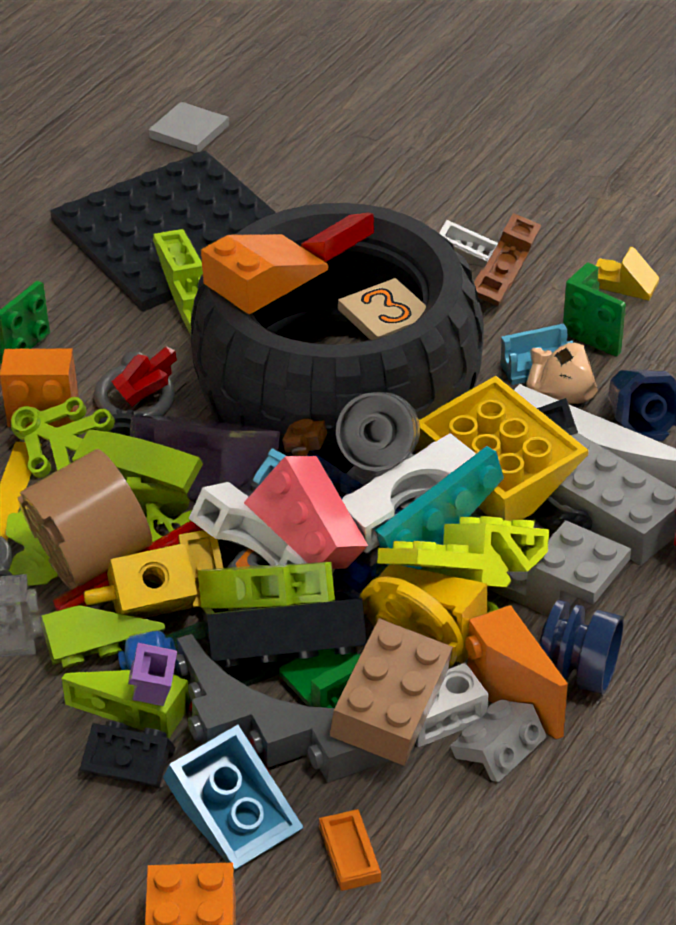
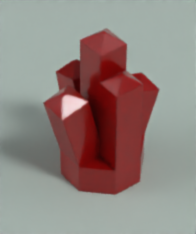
[111,347,177,407]

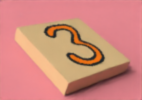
[338,278,426,340]

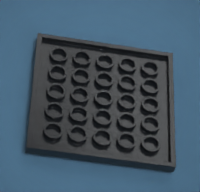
[50,150,276,312]

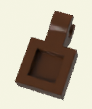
[283,419,327,456]

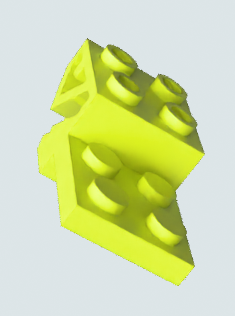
[377,516,549,587]

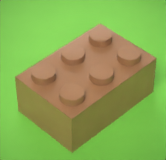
[330,618,453,766]

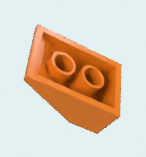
[201,234,328,314]
[465,605,568,739]

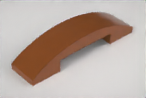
[474,213,542,306]

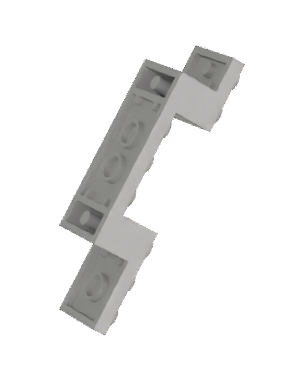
[340,454,631,617]

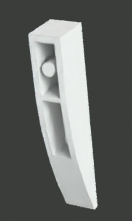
[514,384,676,487]

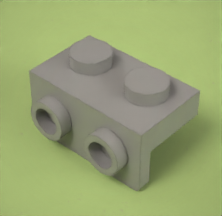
[450,700,546,782]

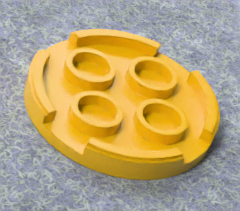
[360,577,464,668]

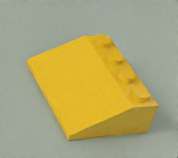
[415,376,588,521]

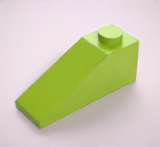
[61,670,190,738]

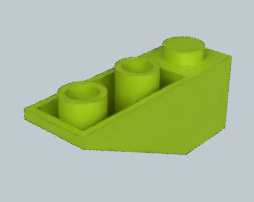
[41,605,165,668]

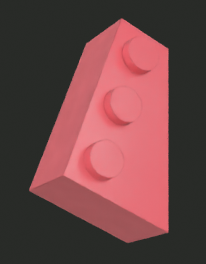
[244,456,368,569]

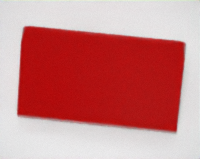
[301,213,374,262]

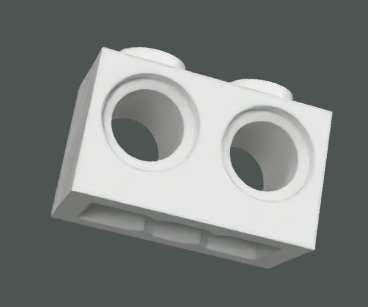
[415,663,488,748]

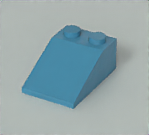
[163,725,304,871]

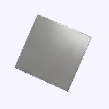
[149,102,229,153]

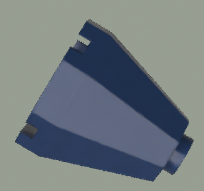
[609,370,676,441]

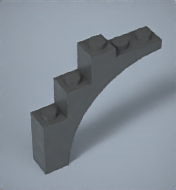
[175,634,415,783]

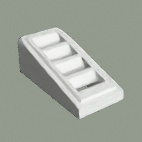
[439,220,498,267]

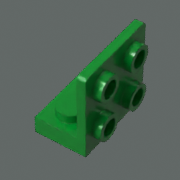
[563,262,626,357]
[0,281,50,364]
[279,648,361,708]

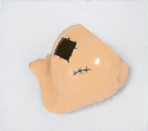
[526,343,598,404]

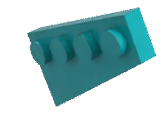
[375,446,504,569]

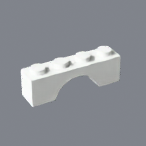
[342,433,476,553]
[189,482,335,574]

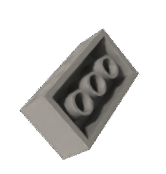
[541,433,676,566]

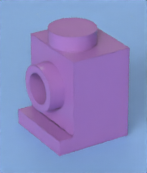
[128,643,177,706]

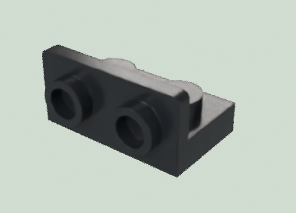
[80,720,176,788]

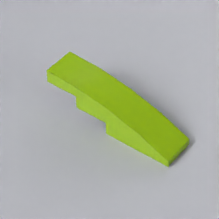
[153,229,203,335]
[72,429,203,494]

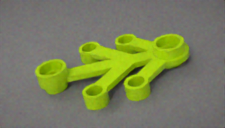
[11,397,115,478]

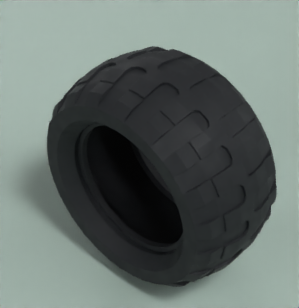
[191,203,484,473]

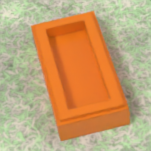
[319,809,381,891]

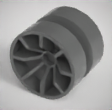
[336,392,420,471]

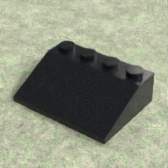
[202,591,367,667]

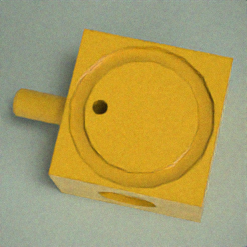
[84,543,197,619]

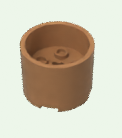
[18,449,153,589]

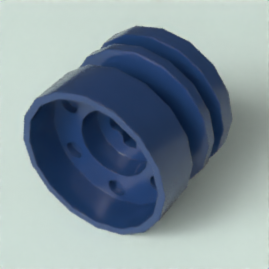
[539,600,624,694]

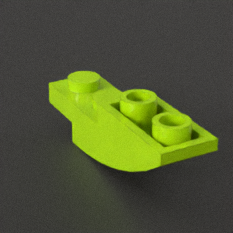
[198,562,335,608]

